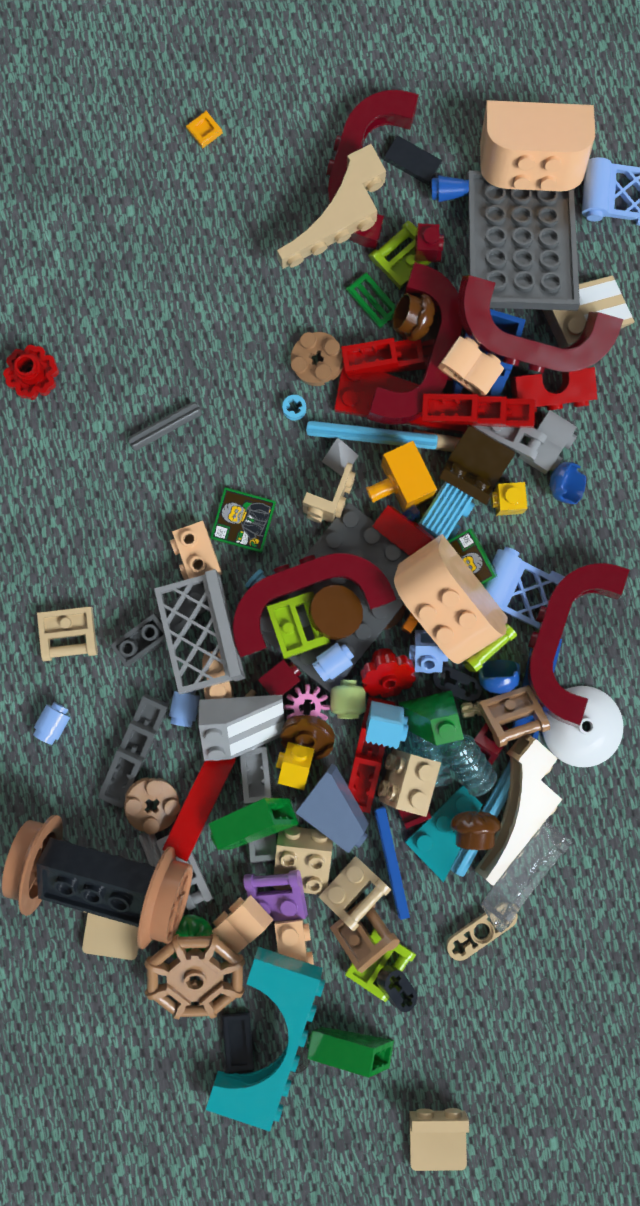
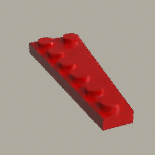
[334,366,467,434]

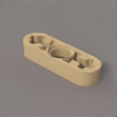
[446,902,518,961]

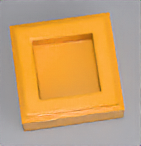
[186,111,223,149]

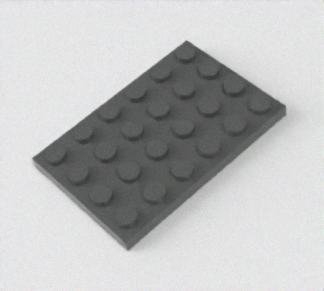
[468,170,580,311]
[260,503,409,693]

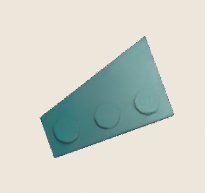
[405,785,482,883]

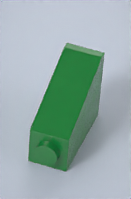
[399,690,464,746]
[209,798,298,850]
[307,1027,394,1078]

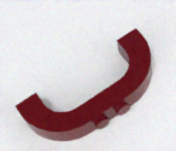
[326,90,419,249]
[367,262,462,424]
[458,275,623,373]
[233,553,396,657]
[528,563,630,728]

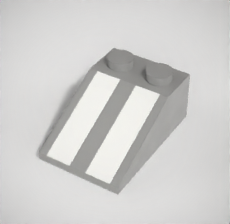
[199,695,285,761]

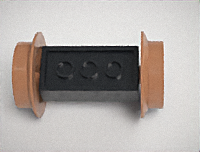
[2,815,193,949]

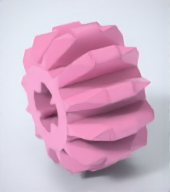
[284,684,330,721]

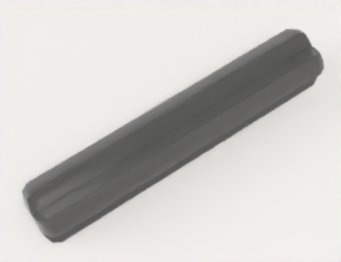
[128,402,201,451]

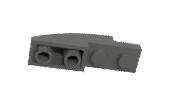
[110,583,209,667]

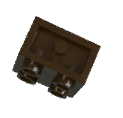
[439,425,515,505]

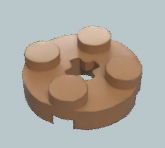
[291,332,344,386]
[124,778,180,835]

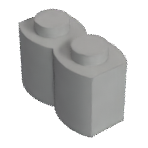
[518,410,577,474]

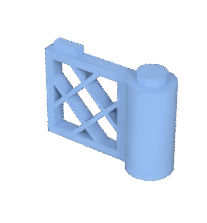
[582,157,640,226]
[483,547,565,630]

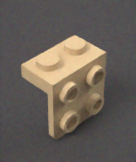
[303,463,356,523]
[378,749,441,817]
[273,826,333,895]
[82,912,139,960]
[409,1108,469,1171]

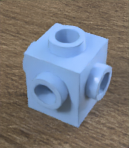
[409,630,448,673]

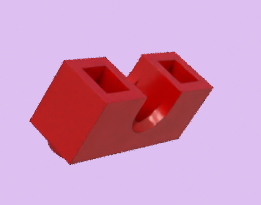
[510,367,597,412]

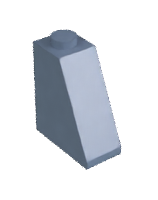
[296,764,369,853]

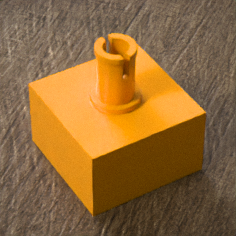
[366,441,437,512]

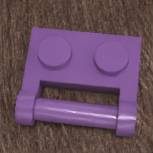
[244,870,308,921]

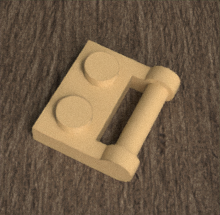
[37,607,98,662]
[319,856,391,931]

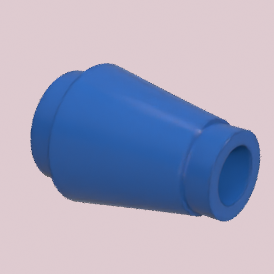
[432,175,469,202]

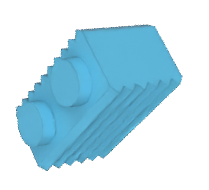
[418,481,475,539]
[365,701,408,749]

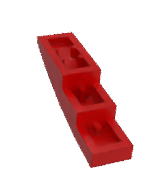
[341,338,435,373]
[422,394,536,428]
[372,505,435,556]
[348,696,395,814]
[162,757,237,862]

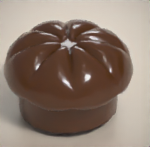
[393,293,435,341]
[450,811,501,850]

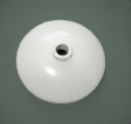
[542,686,623,767]

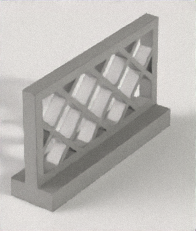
[154,569,246,695]

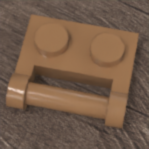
[478,685,550,747]
[330,899,400,973]

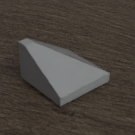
[322,438,359,476]

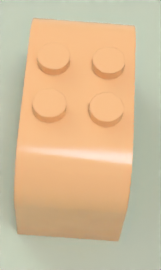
[480,100,595,191]
[394,534,508,664]

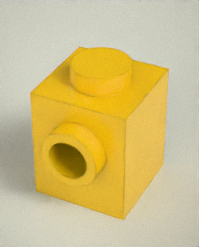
[491,482,527,516]
[276,742,314,790]

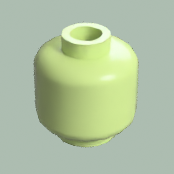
[330,680,366,719]

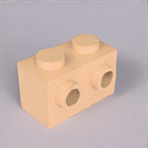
[170,521,222,580]
[274,919,314,965]

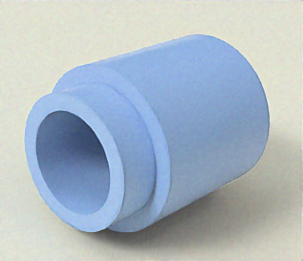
[312,643,354,681]
[169,690,201,728]
[33,702,71,745]

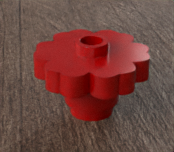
[3,345,59,400]
[360,648,416,698]

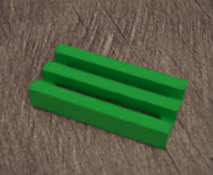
[346,272,396,330]

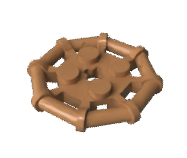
[144,934,245,1020]

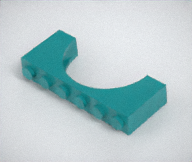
[206,947,325,1132]

